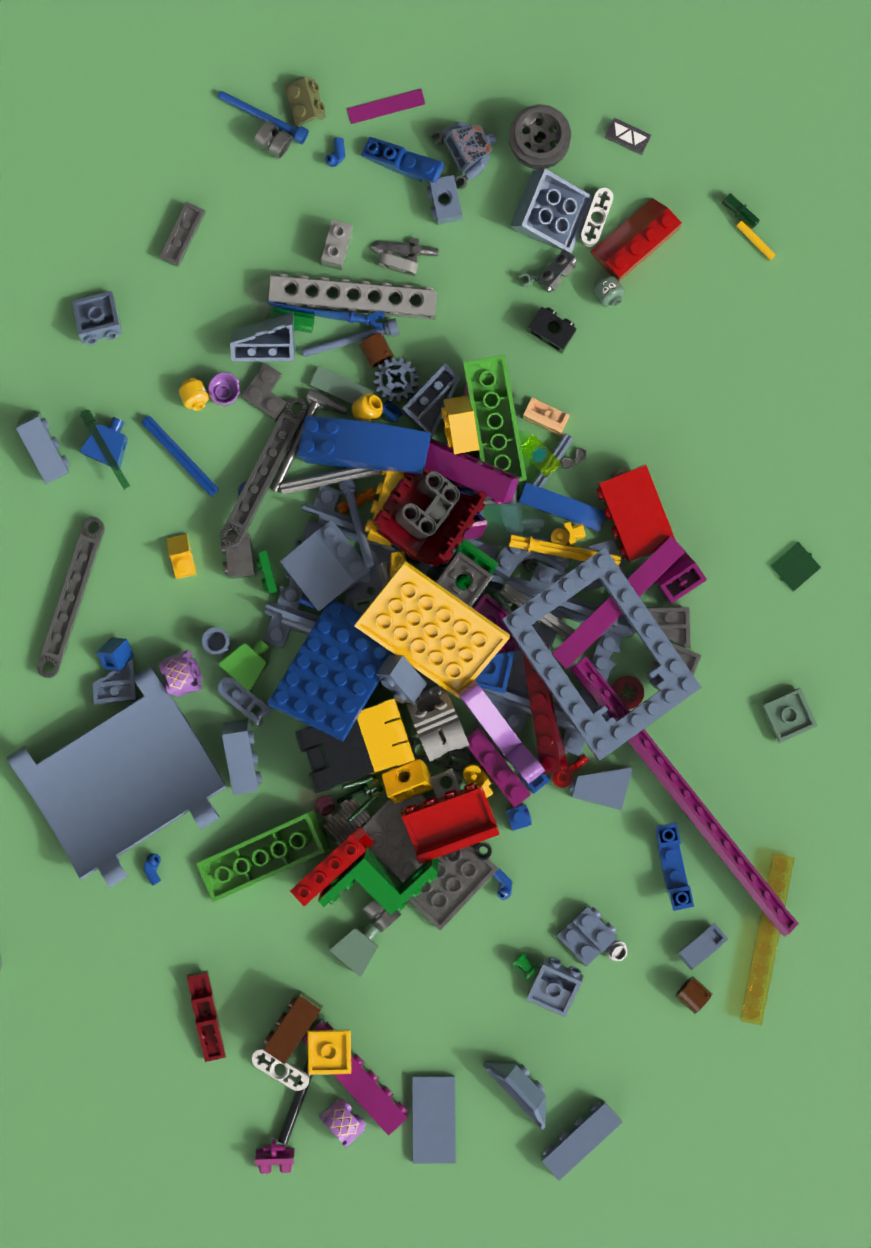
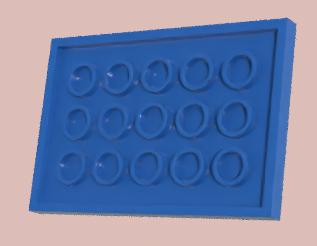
[267,600,395,742]

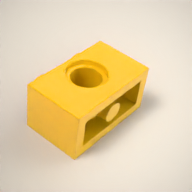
[382,759,434,804]

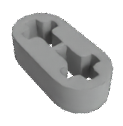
[378,253,418,276]

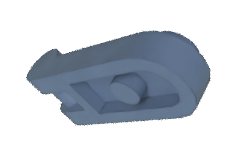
[218,677,273,726]

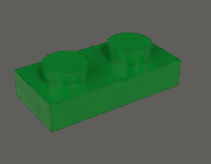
[256,551,279,595]

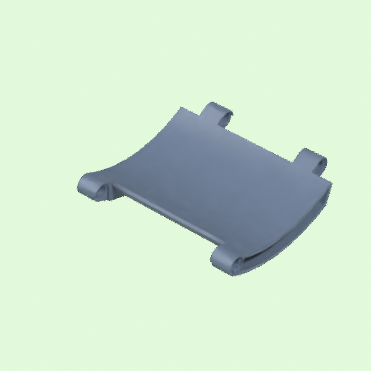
[7,666,226,887]

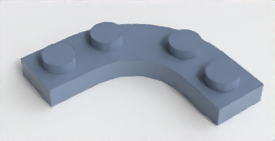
[493,536,572,581]

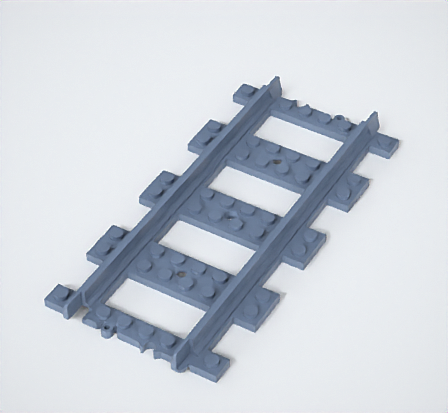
[263,486,635,756]

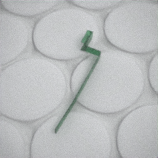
[80,409,130,490]

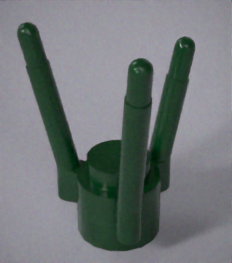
[337,776,383,822]

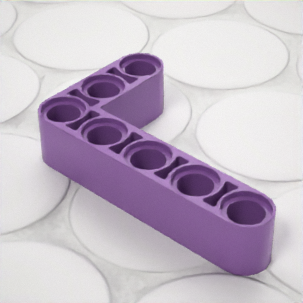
[458,680,545,784]

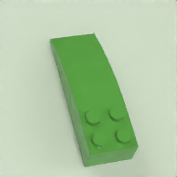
[463,354,527,481]
[196,811,331,902]

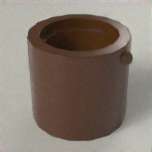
[359,333,394,368]
[675,976,713,1014]

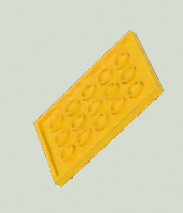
[354,561,510,699]

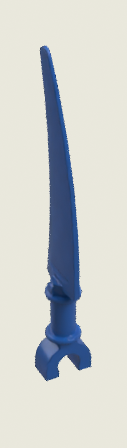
[267,302,385,330]

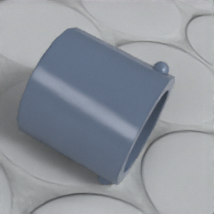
[202,627,231,656]

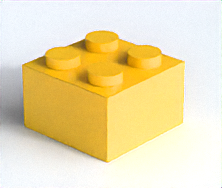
[441,395,479,454]

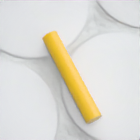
[736,221,776,261]

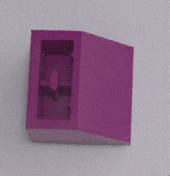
[654,552,707,605]

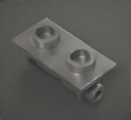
[536,250,577,293]

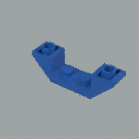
[655,823,694,911]

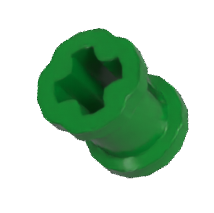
[511,952,539,980]

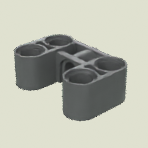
[395,471,460,540]

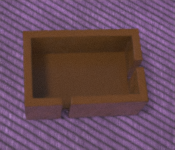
[263,992,323,1065]

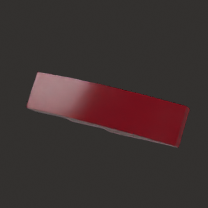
[187,970,226,1062]

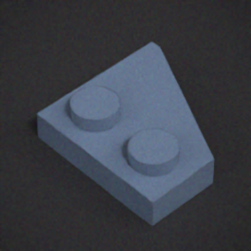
[92,660,137,705]

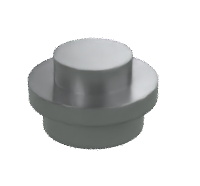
[607,940,628,961]

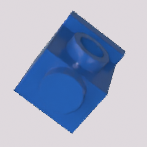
[506,804,532,831]

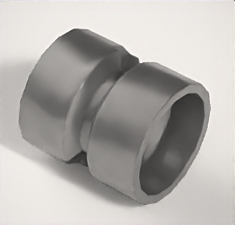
[254,120,293,159]
[362,899,402,933]

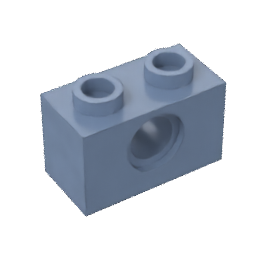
[426,175,462,225]

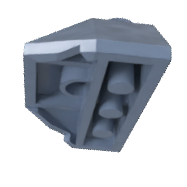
[483,1061,546,1130]

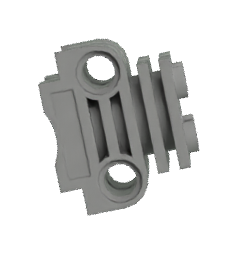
[406,685,469,761]

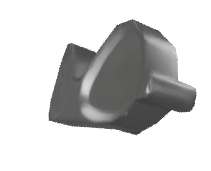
[561,448,587,469]

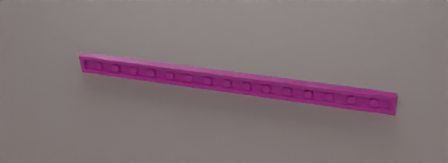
[570,656,799,937]

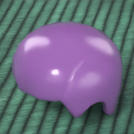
[208,372,240,406]

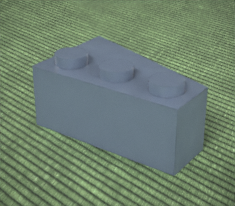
[230,312,295,361]
[400,363,460,438]
[16,412,70,484]
[222,719,262,795]

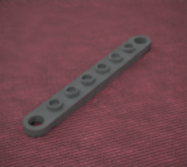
[221,398,307,548]
[37,517,105,678]

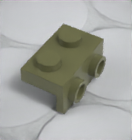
[284,77,326,126]

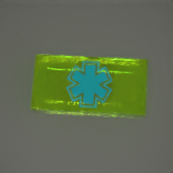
[521,434,562,478]

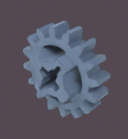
[374,357,419,403]

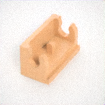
[523,397,570,436]

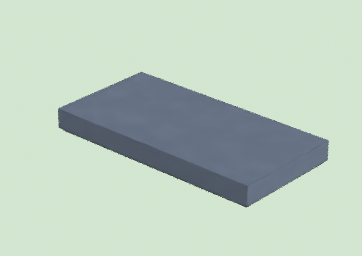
[412,1076,456,1164]

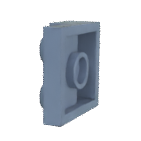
[72,291,123,345]
[556,906,618,967]
[526,957,584,1017]

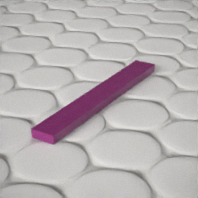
[552,536,686,670]

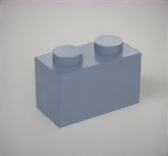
[376,655,427,703]

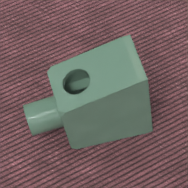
[329,923,380,977]

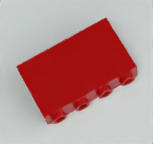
[596,464,676,562]
[401,782,500,864]
[290,827,375,906]

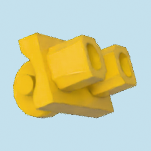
[551,522,586,546]
[463,764,493,798]

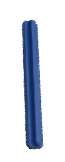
[142,416,219,496]

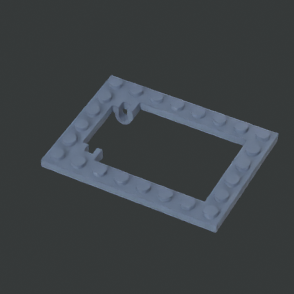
[501,548,702,761]

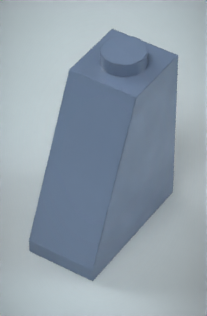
[569,768,632,810]

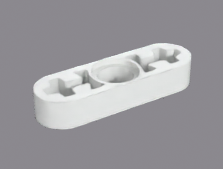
[580,188,613,247]
[252,1049,309,1091]

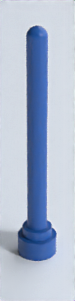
[218,91,309,145]

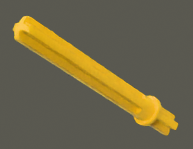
[509,534,621,567]

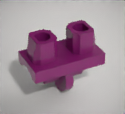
[255,1138,295,1174]

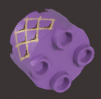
[159,650,203,698]
[318,1098,366,1148]

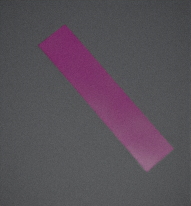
[347,89,425,124]

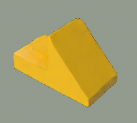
[166,534,197,579]

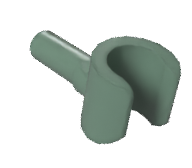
[519,273,542,287]

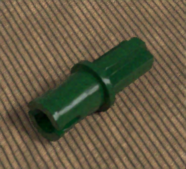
[722,193,760,229]

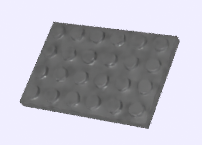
[362,794,498,931]

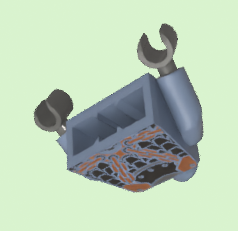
[431,122,496,190]

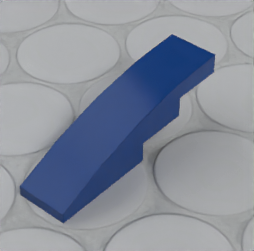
[518,482,605,532]

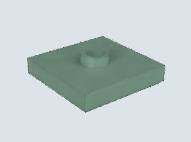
[761,688,818,743]

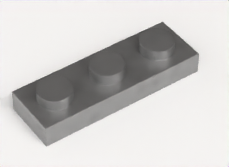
[159,202,206,267]

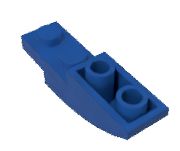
[361,137,444,184]

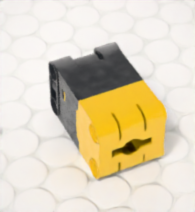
[295,699,415,794]

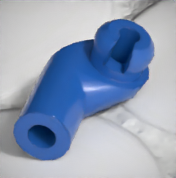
[325,138,345,167]
[143,853,161,886]
[492,868,512,900]

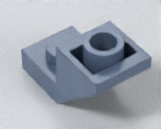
[678,922,728,970]

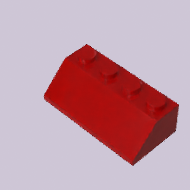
[590,198,682,282]

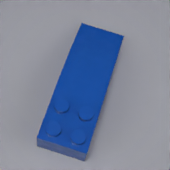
[297,416,431,474]

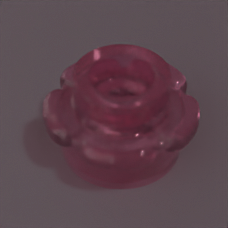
[314,796,335,816]

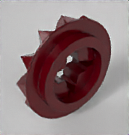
[611,676,644,709]

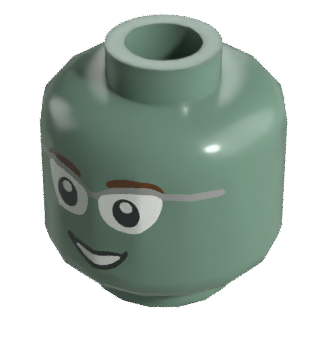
[594,275,625,307]

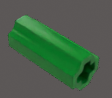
[271,308,315,333]

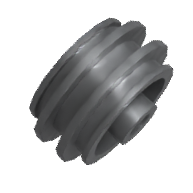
[509,104,571,169]

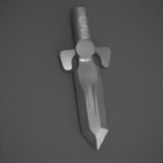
[369,238,439,263]

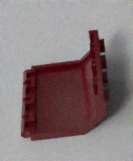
[372,467,487,566]

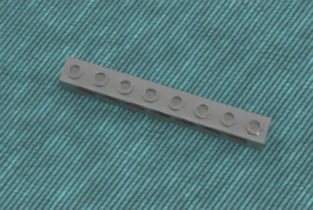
[268,273,437,320]

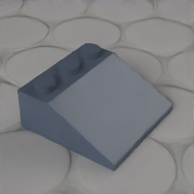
[510,168,594,253]
[280,520,371,612]

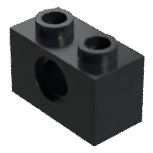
[527,307,577,353]

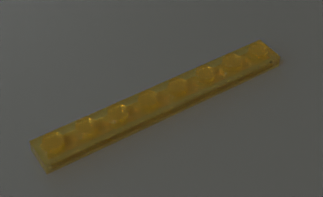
[740,853,795,1026]

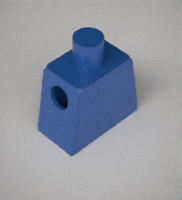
[80,417,128,471]

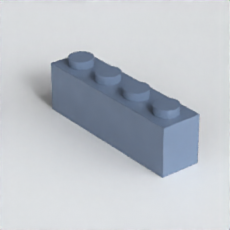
[541,1100,623,1180]

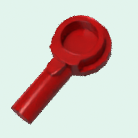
[552,754,589,788]

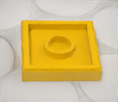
[307,1029,351,1075]

